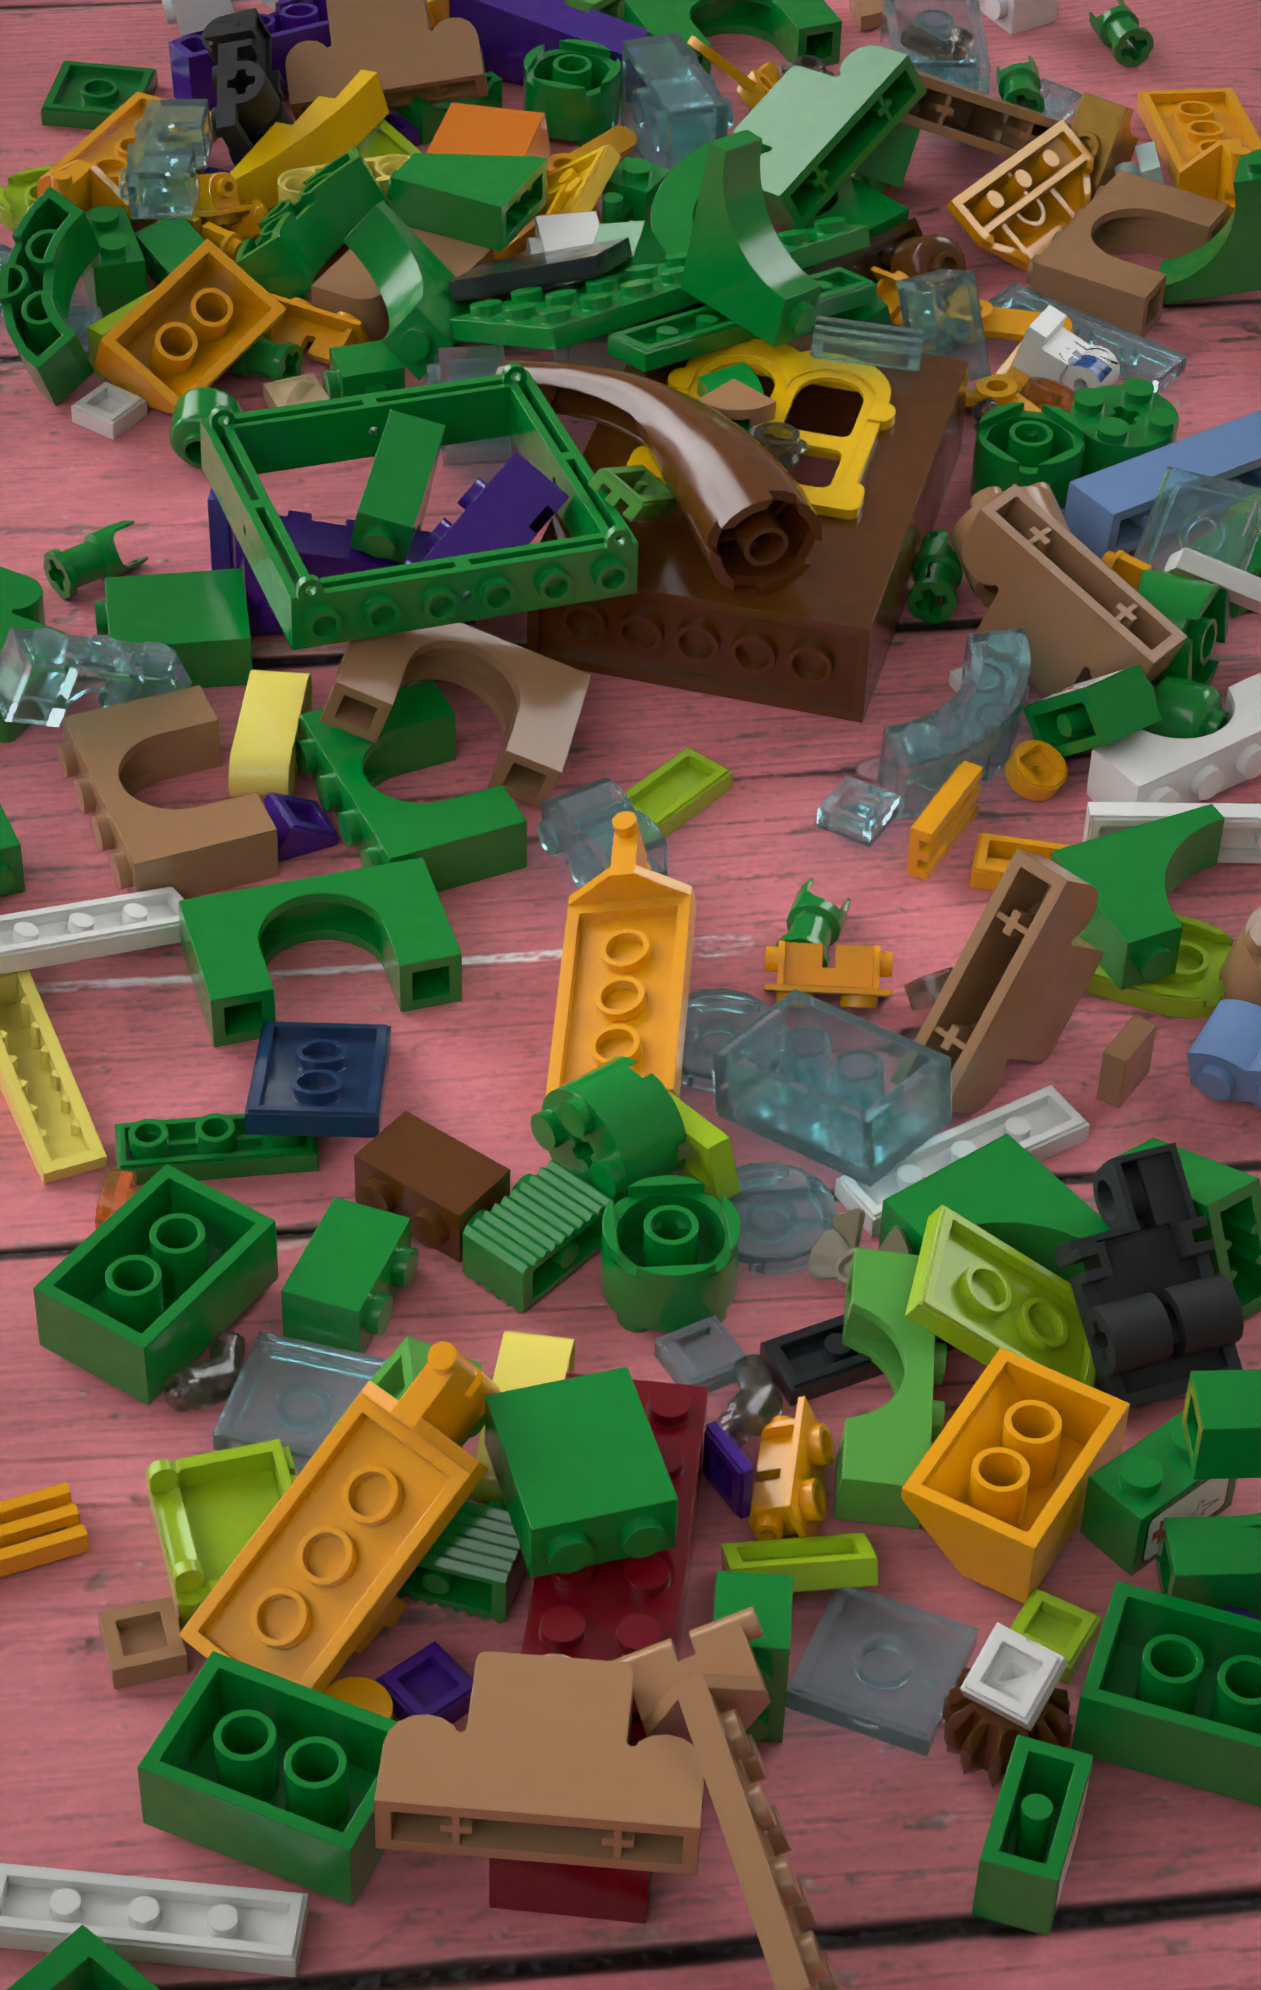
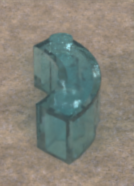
[877,628,1031,820]

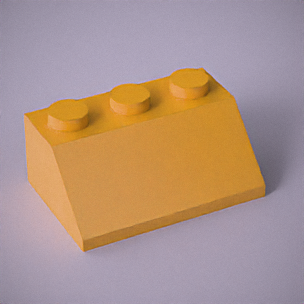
[94,238,287,414]
[901,1347,1130,1604]

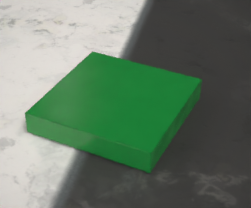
[41,61,158,130]

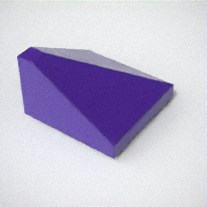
[264,792,340,861]
[702,1421,754,1519]

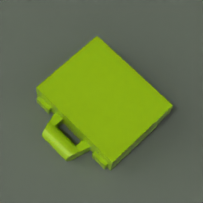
[145,1439,298,1628]

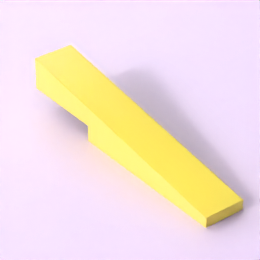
[0,970,107,1184]

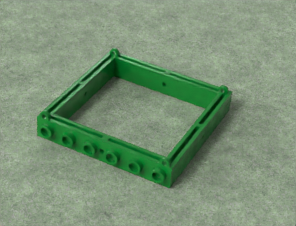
[200,362,639,650]

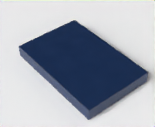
[245,1021,391,1138]

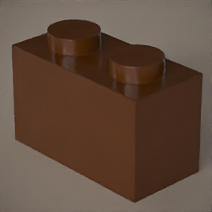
[354,1111,510,1263]

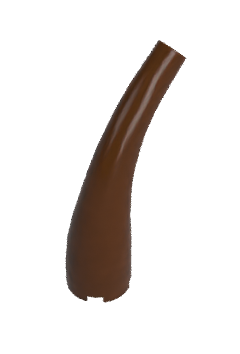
[495,360,822,594]

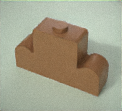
[285,0,489,120]
[900,70,1072,158]
[311,226,493,342]
[961,484,1188,697]
[895,849,1103,1114]
[374,1651,705,1875]

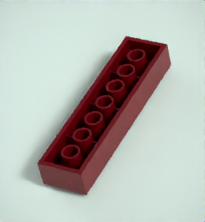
[489,1373,708,1924]

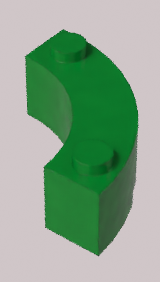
[236,145,391,300]
[0,186,102,406]

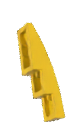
[229,69,389,209]

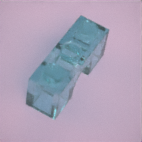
[119,99,213,219]
[0,627,192,727]

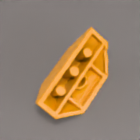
[946,119,1094,272]

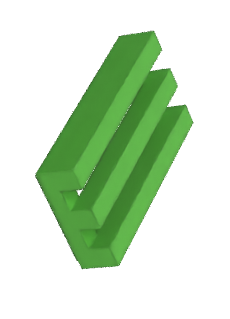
[588,465,679,522]

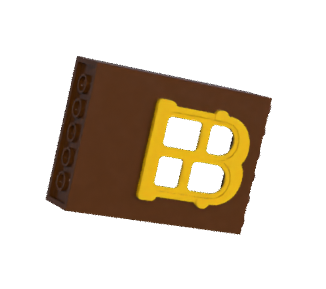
[527,311,970,723]

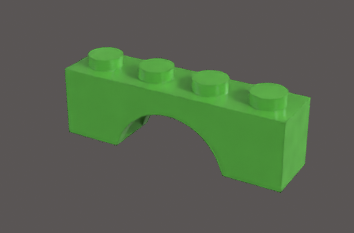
[833,1247,947,1529]

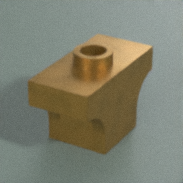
[1070,92,1139,201]

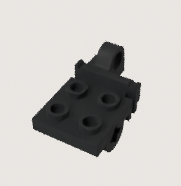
[202,8,294,165]
[1054,1142,1244,1408]

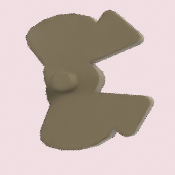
[808,1208,913,1284]

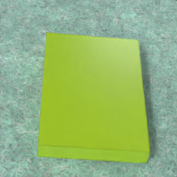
[905,1205,1097,1388]

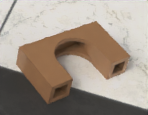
[1026,170,1230,342]
[320,623,591,810]
[56,685,279,900]

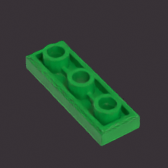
[115,1113,319,1187]

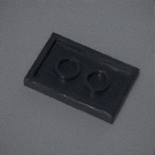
[448,237,632,302]

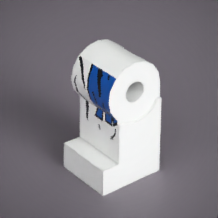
[1011,305,1120,402]

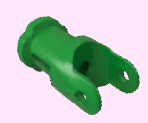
[1089,0,1154,67]
[996,55,1045,113]
[226,336,304,381]
[43,520,149,599]
[906,529,964,623]
[775,878,850,968]

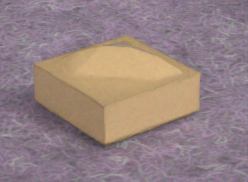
[263,373,330,408]

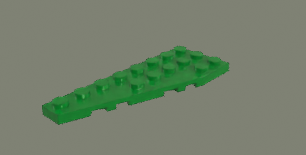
[450,217,870,350]

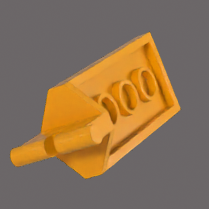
[1137,88,1261,222]
[37,91,219,221]
[545,811,697,1098]
[178,1341,501,1693]

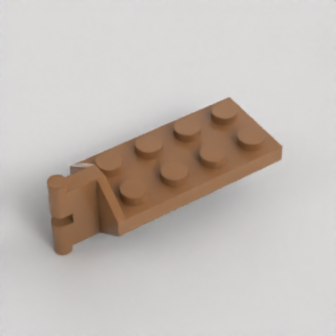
[612,1606,841,1990]

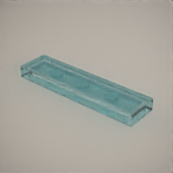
[988,282,1187,394]

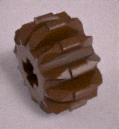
[942,1667,1073,1787]

